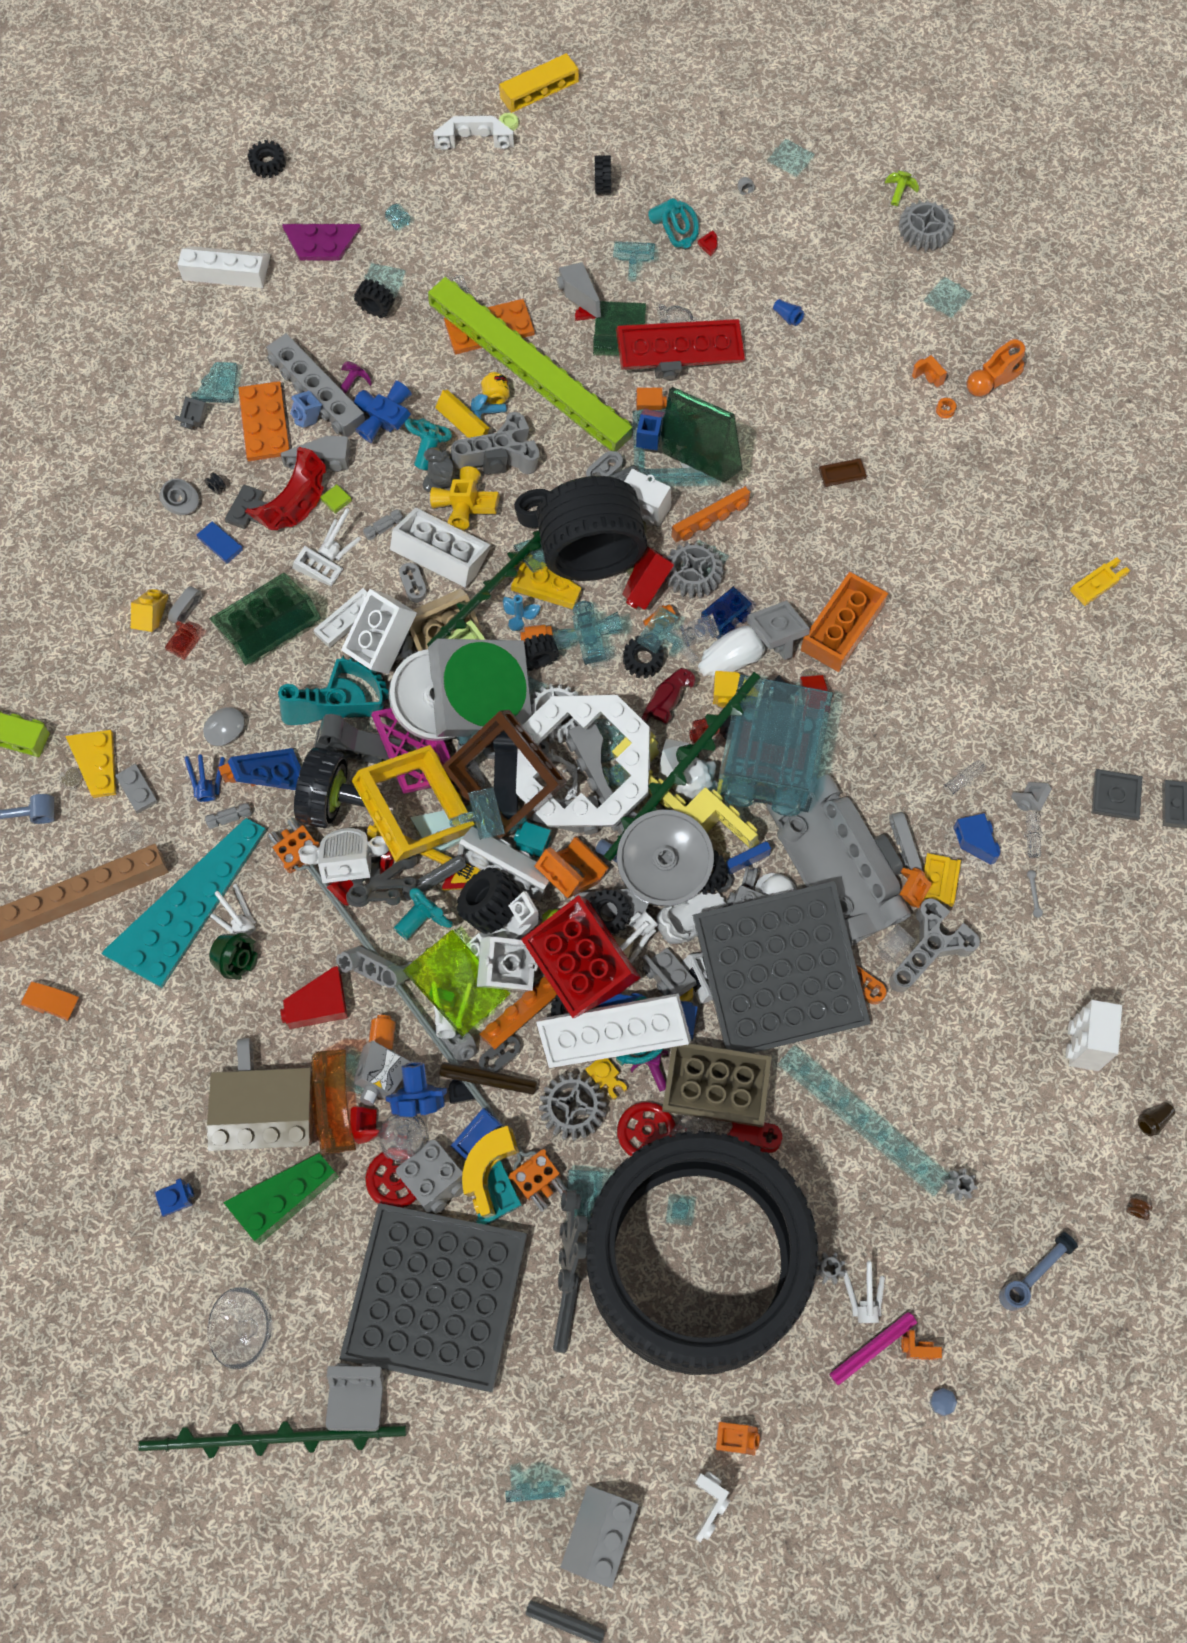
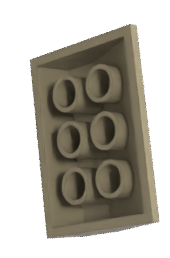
[662,1043,772,1128]
[207,1068,314,1151]

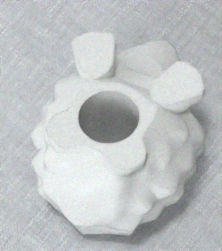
[673,758,719,803]

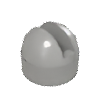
[737,177,755,195]

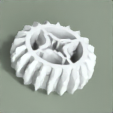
[530,684,579,744]

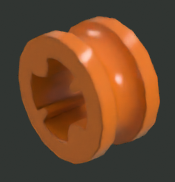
[936,398,956,418]

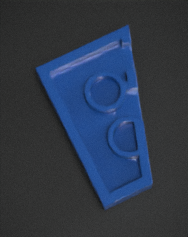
[228,748,301,790]

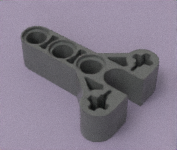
[313,714,408,764]

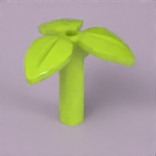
[885,170,919,206]

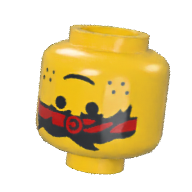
[481,372,510,404]

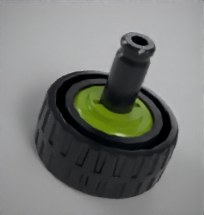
[294,747,383,828]

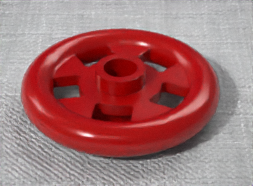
[617,1102,677,1156]
[365,1148,417,1208]

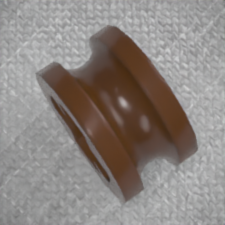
[1126,1198,1153,1220]

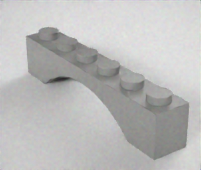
[566,722,637,835]

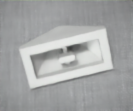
[658,739,689,781]

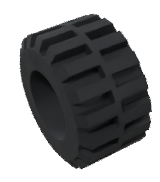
[456,867,521,934]

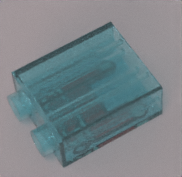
[716,674,833,816]

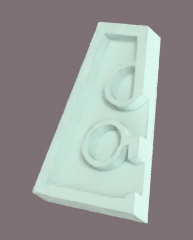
[410,805,489,853]

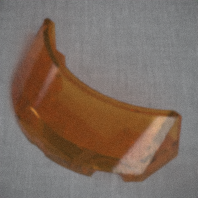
[311,1049,356,1156]

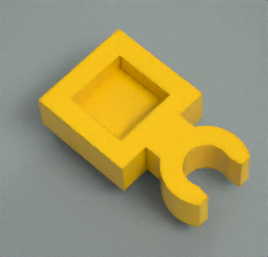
[585,1058,627,1100]

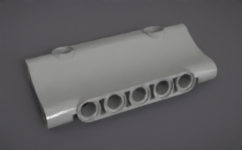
[766,774,911,946]

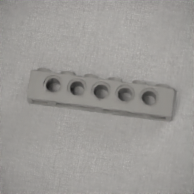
[266,333,365,437]

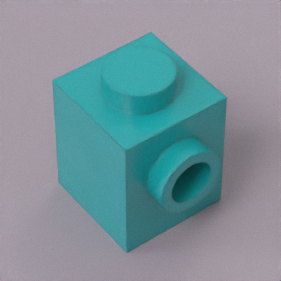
[514,822,551,857]

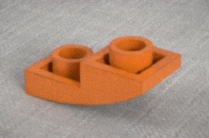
[21,981,79,1021]

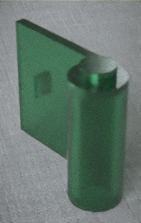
[593,301,646,356]

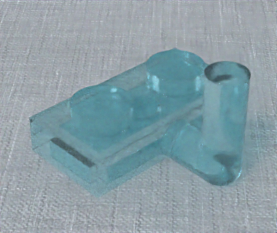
[613,241,655,281]
[637,606,683,657]
[449,787,505,840]
[505,1467,565,1503]

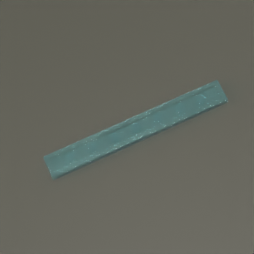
[778,1046,950,1197]

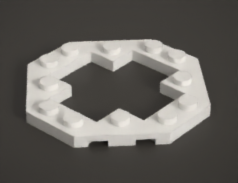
[516,695,651,827]

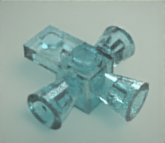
[553,601,624,665]

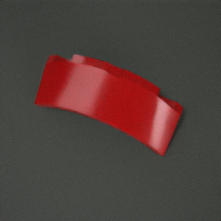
[245,447,326,530]

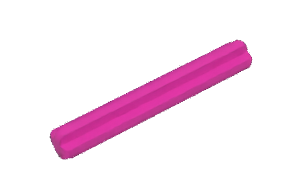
[830,1312,917,1385]

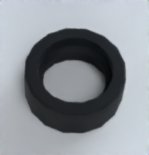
[514,489,550,528]

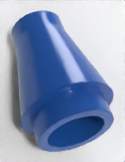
[773,299,804,326]

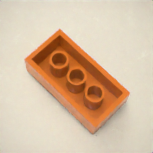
[800,571,888,672]

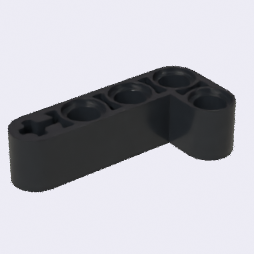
[493,731,518,819]

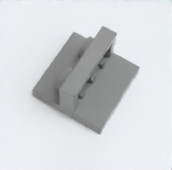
[747,600,810,660]

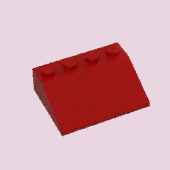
[521,895,641,1019]

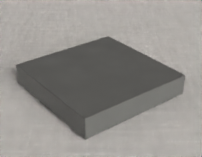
[1091,769,1143,821]

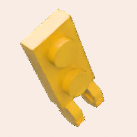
[1070,557,1130,606]

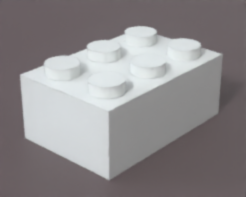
[341,589,417,674]
[1066,1000,1122,1071]

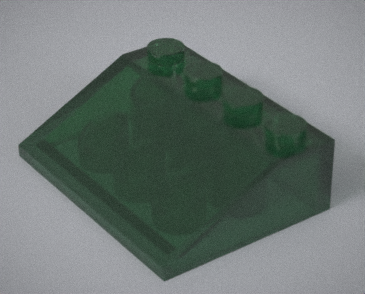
[661,387,743,483]
[209,572,321,666]

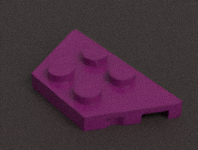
[282,224,361,261]

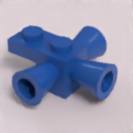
[354,380,412,443]

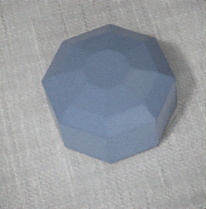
[929,1388,957,1416]

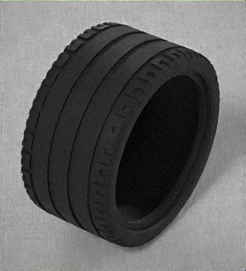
[586,1131,818,1375]

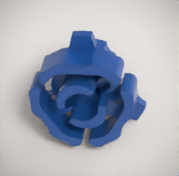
[385,1062,447,1117]

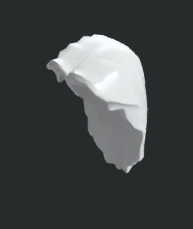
[698,626,767,677]
[656,891,726,944]

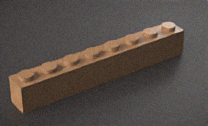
[0,843,169,942]

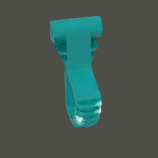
[278,655,389,726]

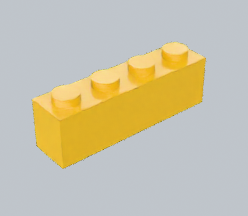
[499,53,579,113]

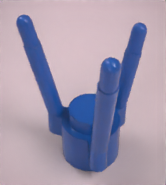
[184,754,225,802]

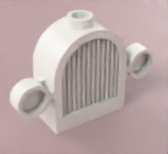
[298,828,389,883]

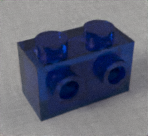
[700,586,752,639]

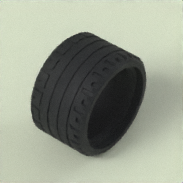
[536,476,647,581]

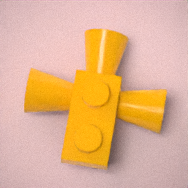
[430,466,500,530]

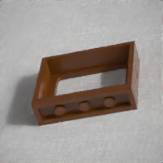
[442,710,568,839]

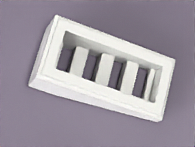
[292,546,343,587]

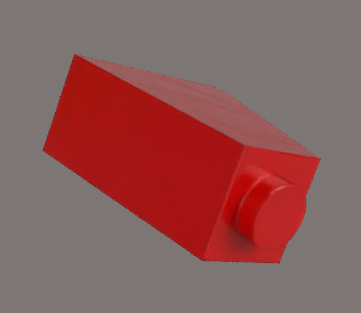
[622,546,674,610]
[280,966,348,1029]

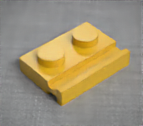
[923,853,961,907]

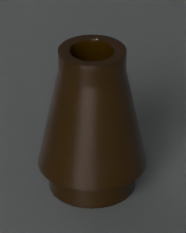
[1138,1103,1175,1137]

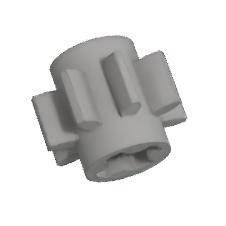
[943,1169,978,1201]
[816,1252,845,1285]

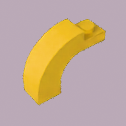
[462,1125,519,1218]

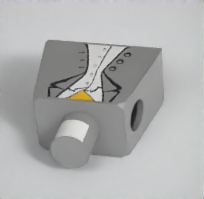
[354,1040,411,1106]

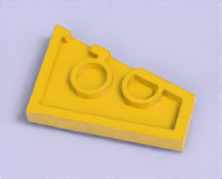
[511,555,581,610]
[65,730,116,798]

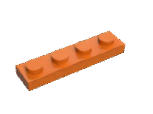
[671,486,750,542]
[479,976,557,1050]

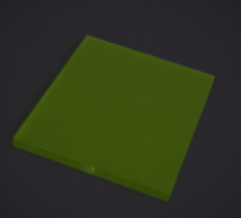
[403,930,510,1037]

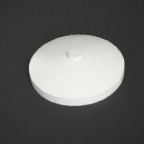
[389,649,454,741]

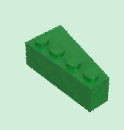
[223,1153,339,1245]

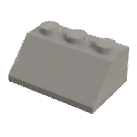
[560,1485,639,1589]

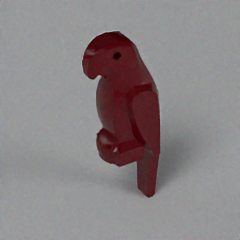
[641,668,696,724]

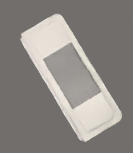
[681,953,713,1004]

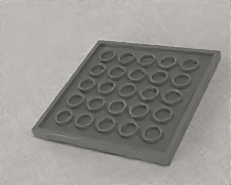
[692,881,871,1053]
[339,1203,528,1393]

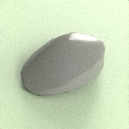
[159,478,199,515]
[203,707,244,746]

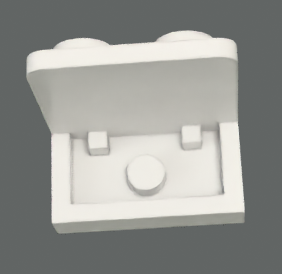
[694,1472,730,1542]

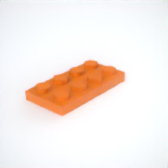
[444,299,535,355]
[238,381,290,462]

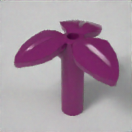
[340,361,372,394]
[630,1050,669,1092]

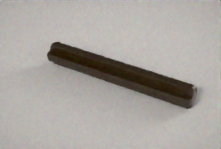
[439,1062,537,1095]

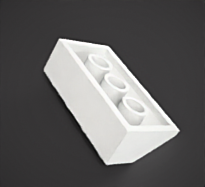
[178,246,270,288]
[390,508,491,587]
[457,827,551,902]

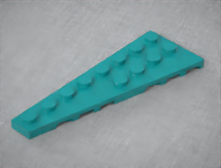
[101,818,267,988]

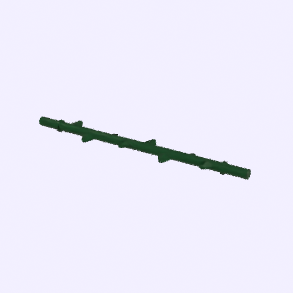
[427,530,541,646]
[604,672,761,862]
[138,1421,406,1458]

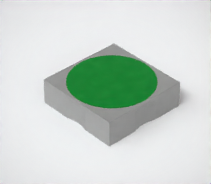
[428,639,532,737]

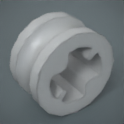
[742,866,758,889]

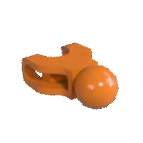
[966,339,1025,397]

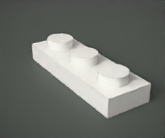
[313,588,368,648]

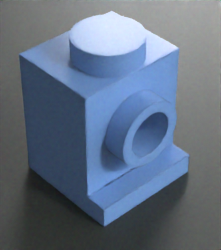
[290,391,322,428]

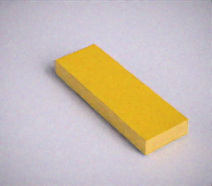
[435,389,490,438]

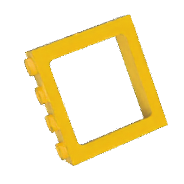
[352,745,475,862]

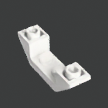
[434,116,514,150]
[465,891,538,966]

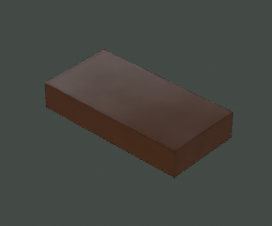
[819,458,867,487]

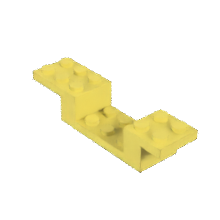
[612,732,759,849]

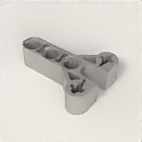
[450,412,539,474]
[889,899,980,992]

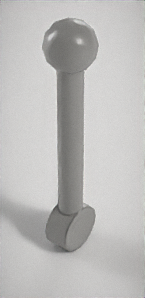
[1027,870,1043,918]

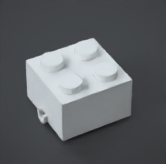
[624,469,671,527]
[477,936,538,991]

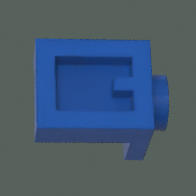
[155,1178,195,1217]

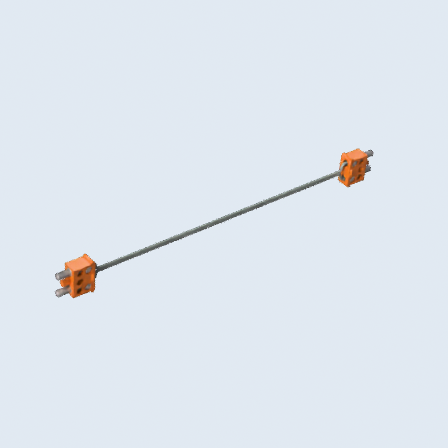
[268,818,567,1212]

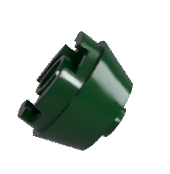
[209,933,258,980]

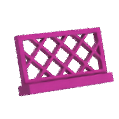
[371,708,454,794]

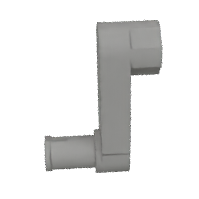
[336,946,418,988]

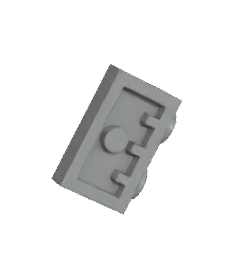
[642,948,697,997]

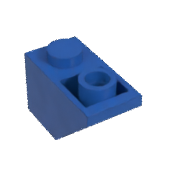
[636,409,665,451]
[954,813,1000,865]

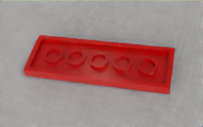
[616,319,745,370]

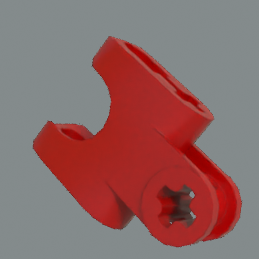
[727,1122,783,1153]

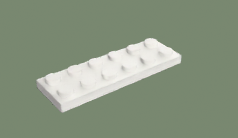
[536,993,691,1068]

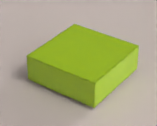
[320,484,352,514]

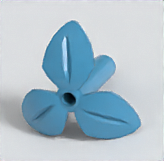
[470,394,506,419]
[503,595,541,631]

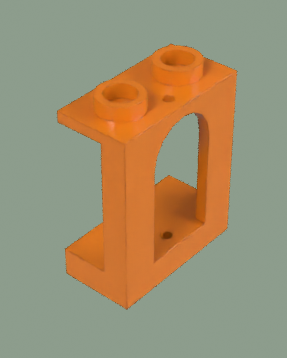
[534,836,609,899]

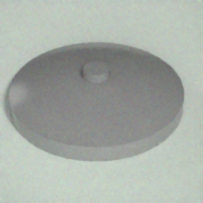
[617,810,714,906]

